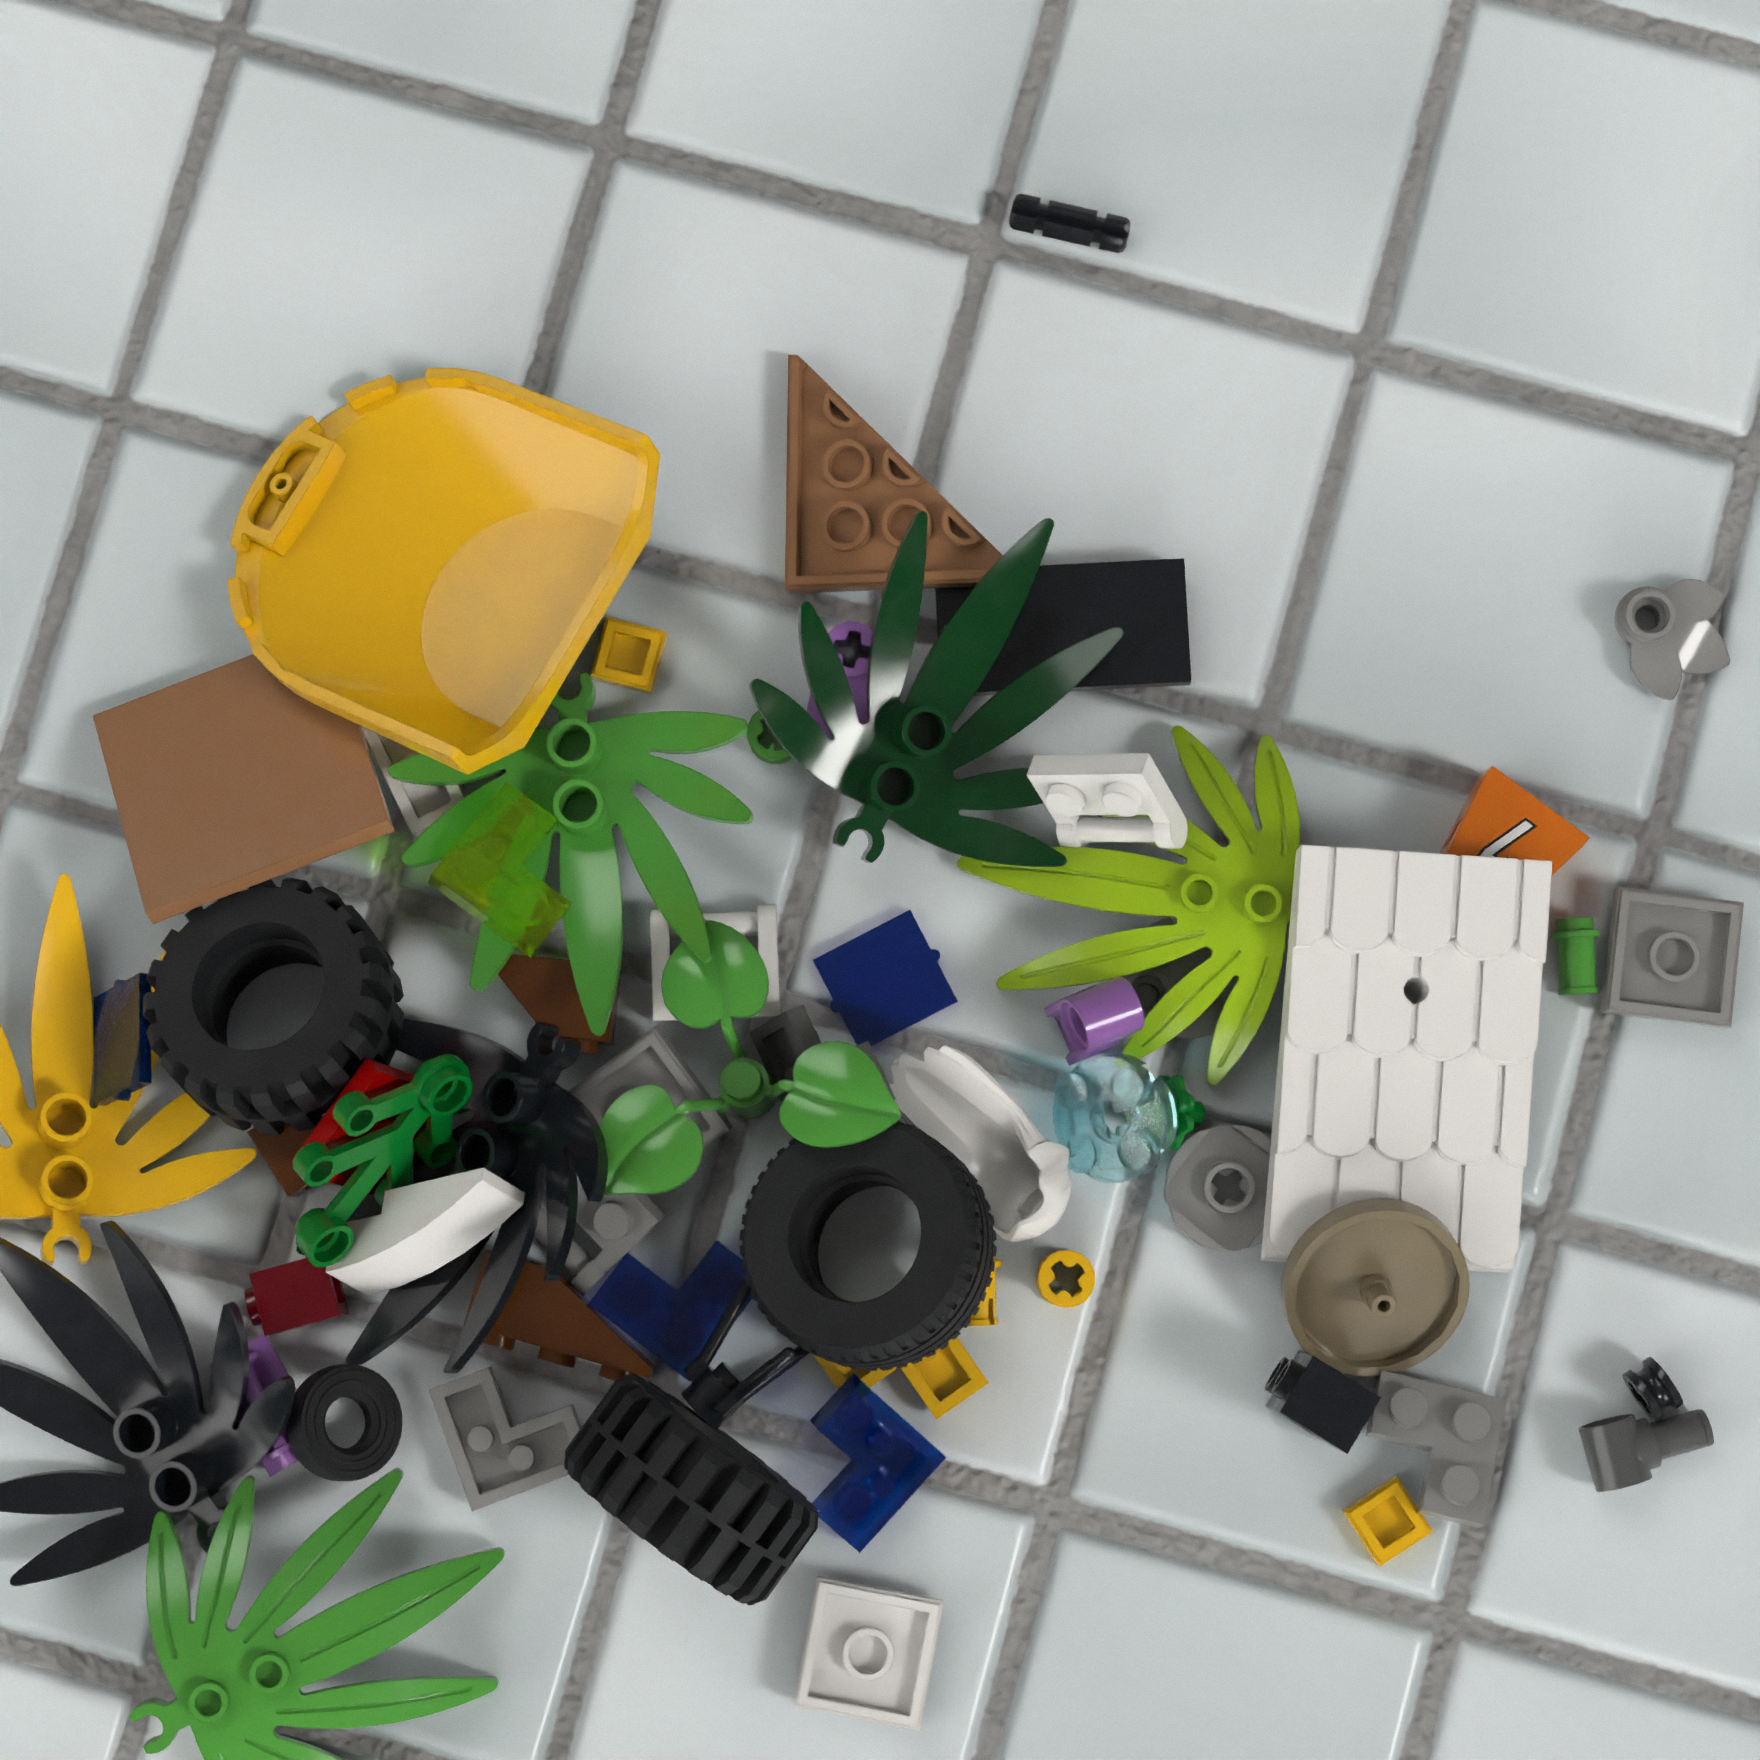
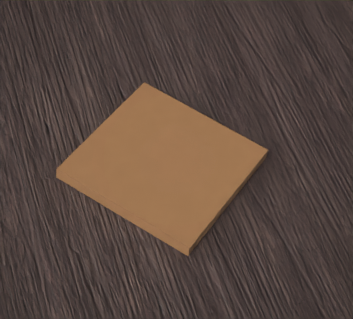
[93,654,395,924]

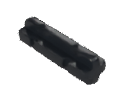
[1009,193,1131,253]

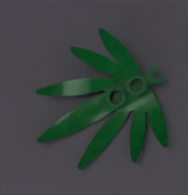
[749,511,1124,867]

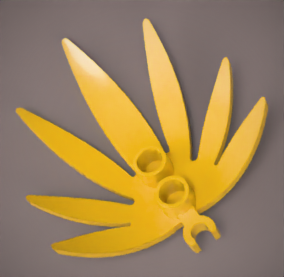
[0,873,257,1266]

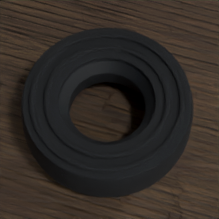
[287,1364,403,1482]

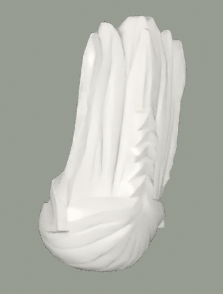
[888,1045,1072,1242]

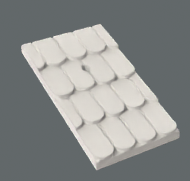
[1261,845,1552,1273]

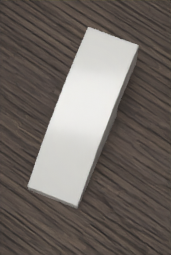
[325,1168,525,1296]

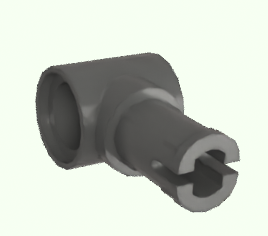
[1578,1409,1714,1492]

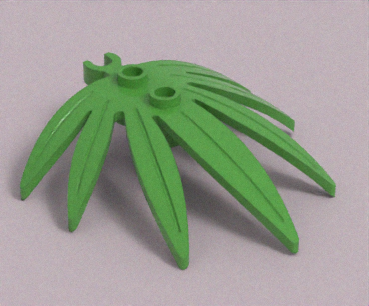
[387,673,753,1036]
[129,1468,505,1760]

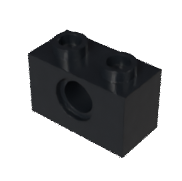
[1264,1351,1381,1454]

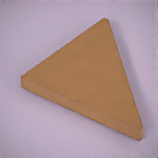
[785,355,1003,593]

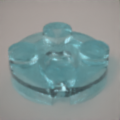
[1053,1053,1177,1183]

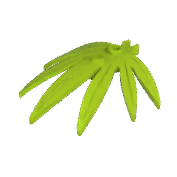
[957,725,1300,1086]

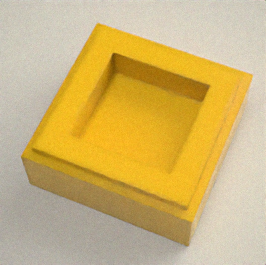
[590,616,668,695]
[1342,1475,1433,1566]

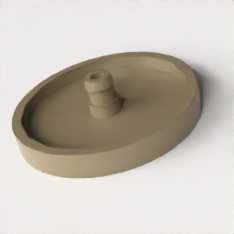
[1281,1199,1470,1376]

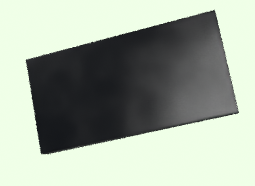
[935,558,1191,696]

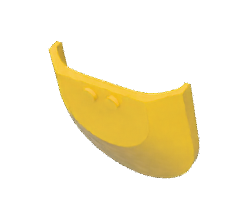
[227,368,660,775]

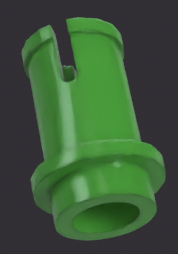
[1550,917,1600,995]

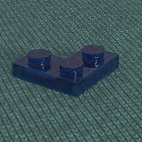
[588,1240,753,1382]
[810,1373,946,1553]

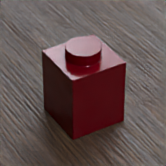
[244,1258,350,1336]

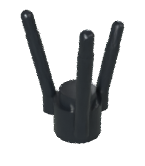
[681,1278,810,1430]

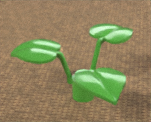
[600,920,901,1196]

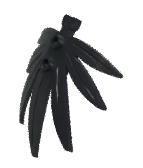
[296,1019,608,1373]
[0,1220,295,1586]

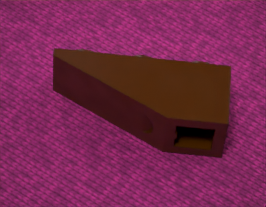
[464,1250,656,1381]

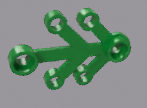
[293,1054,473,1267]

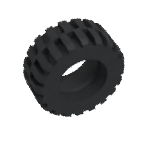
[143,877,404,1135]
[564,1373,819,1606]

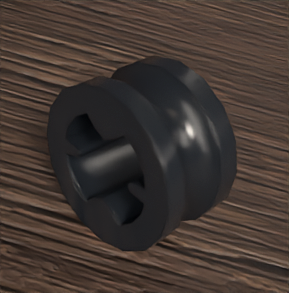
[1622,1357,1683,1422]

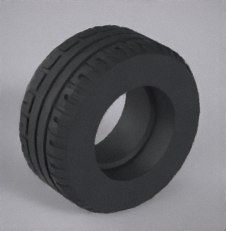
[739,1120,997,1371]

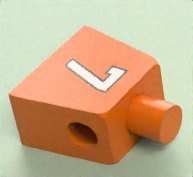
[1439,766,1590,876]

